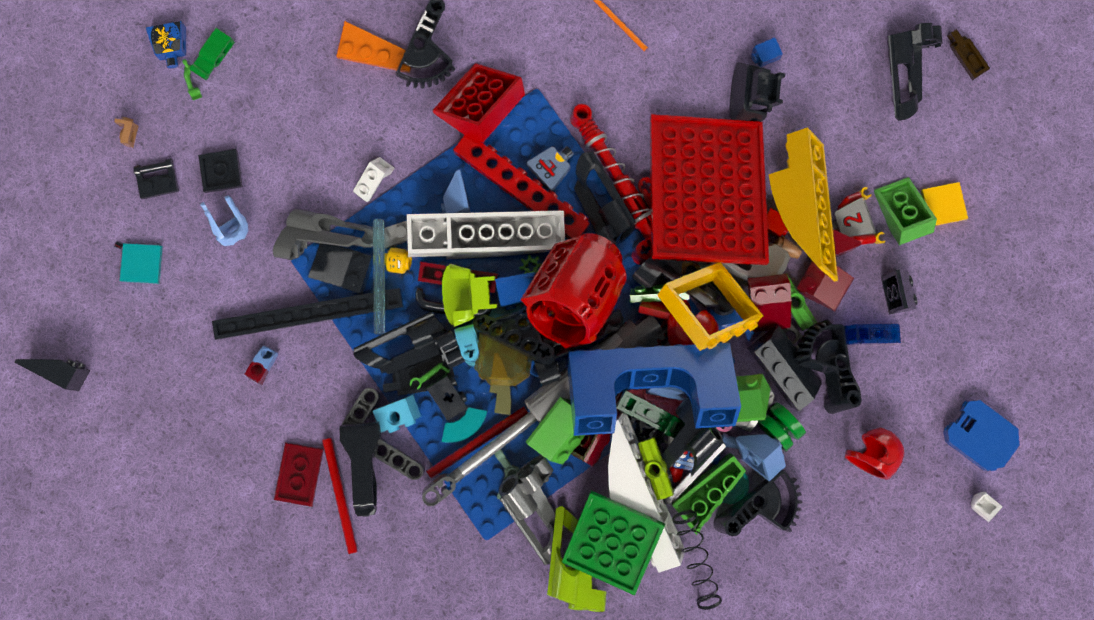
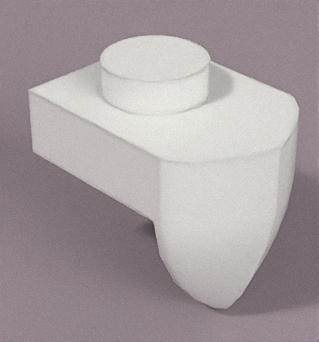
[971,492,1002,522]

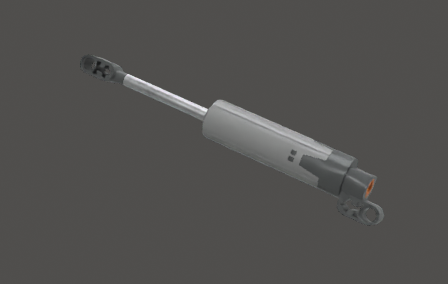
[422,315,670,506]

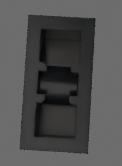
[426,372,468,420]

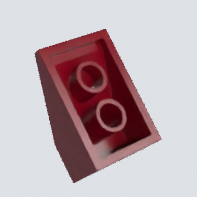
[747,274,791,332]

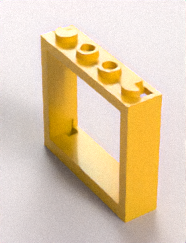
[657,263,763,351]

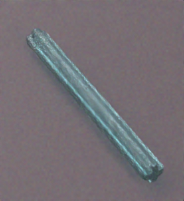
[373,219,385,335]

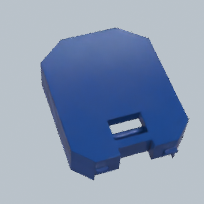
[943,400,1020,471]

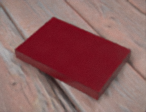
[274,442,324,507]

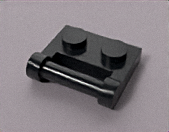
[133,158,179,200]

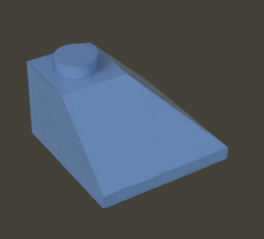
[441,170,471,214]

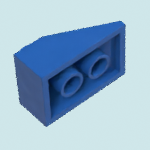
[495,272,535,311]

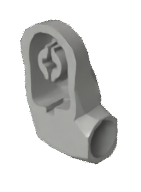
[712,243,790,286]

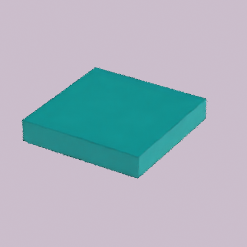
[120,243,163,284]

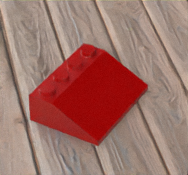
[432,63,525,143]

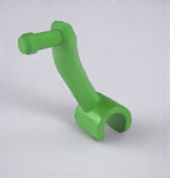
[182,59,202,100]
[410,363,451,390]

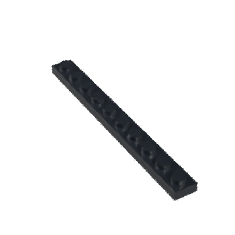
[212,288,404,340]

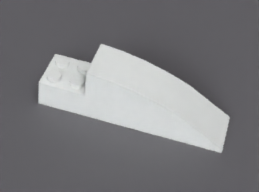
[407,211,565,259]
[608,411,685,572]

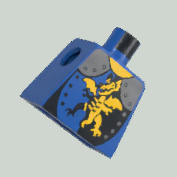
[146,21,186,69]

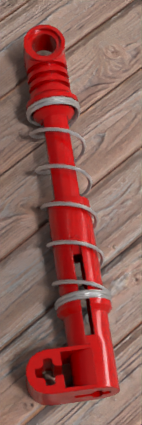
[570,104,652,265]

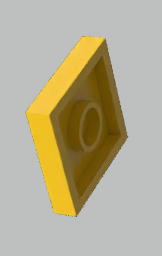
[921,182,968,226]

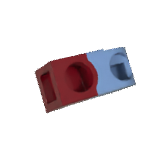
[244,345,278,385]

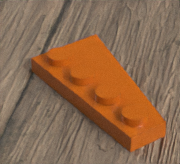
[336,21,411,73]

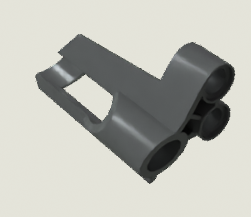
[273,209,383,260]
[499,455,562,565]

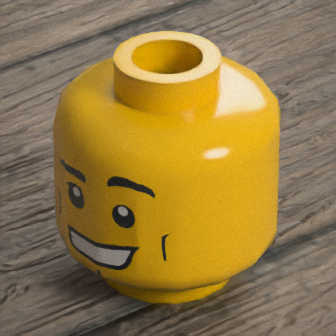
[382,248,412,274]

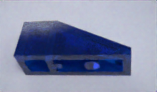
[844,324,901,346]

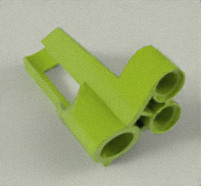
[547,506,607,612]

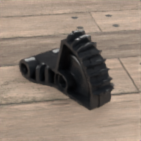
[395,0,456,89]
[795,320,862,414]
[339,422,381,517]
[714,471,802,537]

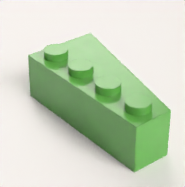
[672,452,746,535]

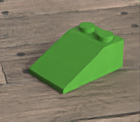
[874,177,937,245]

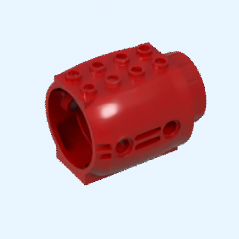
[520,233,627,348]

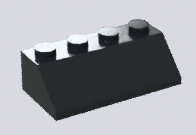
[747,324,822,411]

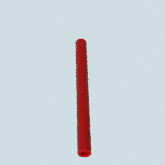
[426,406,528,479]
[322,438,358,554]

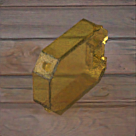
[474,319,532,386]

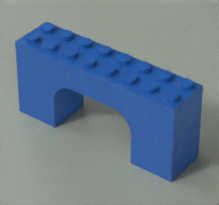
[568,342,741,436]

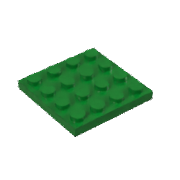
[562,491,665,596]

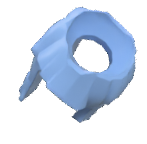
[200,195,248,246]

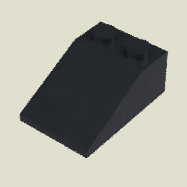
[308,243,375,295]
[881,269,917,315]
[14,359,90,391]

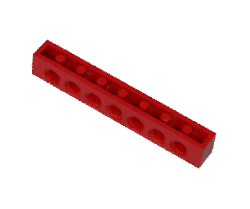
[453,135,590,239]

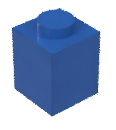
[751,38,783,67]

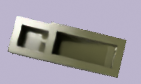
[489,354,511,415]

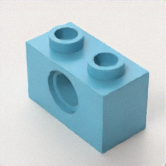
[373,395,421,433]

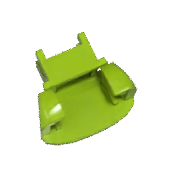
[442,264,497,327]

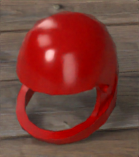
[667,300,719,346]
[845,427,905,480]

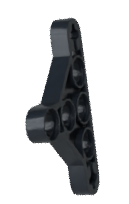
[473,305,556,365]

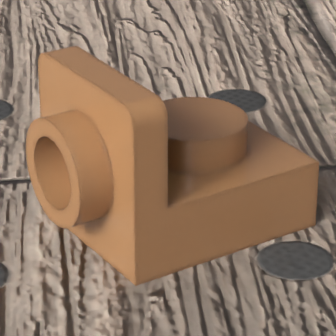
[114,117,139,148]

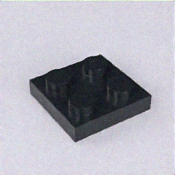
[198,149,243,193]

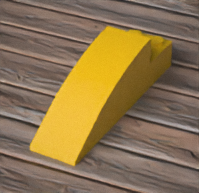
[768,127,838,282]

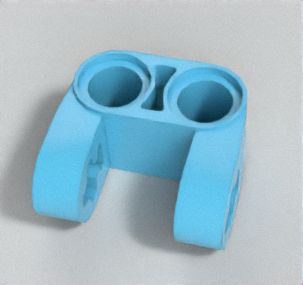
[454,324,482,366]

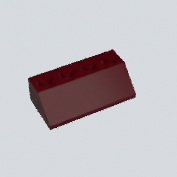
[571,391,623,467]

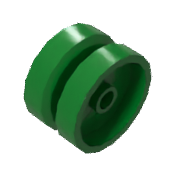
[757,402,806,452]

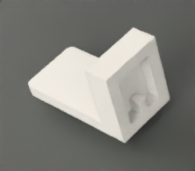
[353,157,394,202]

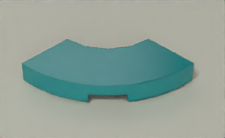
[442,407,487,443]

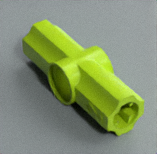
[638,438,674,500]

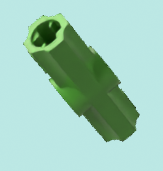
[786,273,817,331]

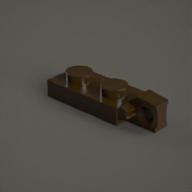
[947,29,990,81]

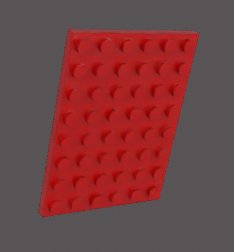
[650,114,769,265]

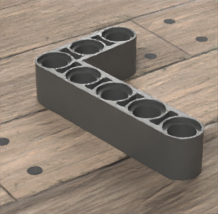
[341,388,425,480]

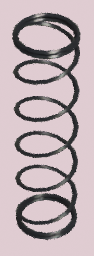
[672,510,722,610]

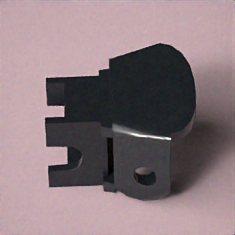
[729,62,785,122]

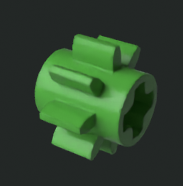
[519,255,542,274]

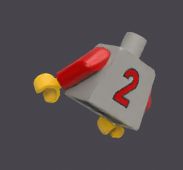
[832,187,885,245]

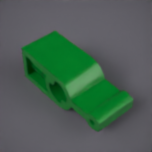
[190,28,235,80]

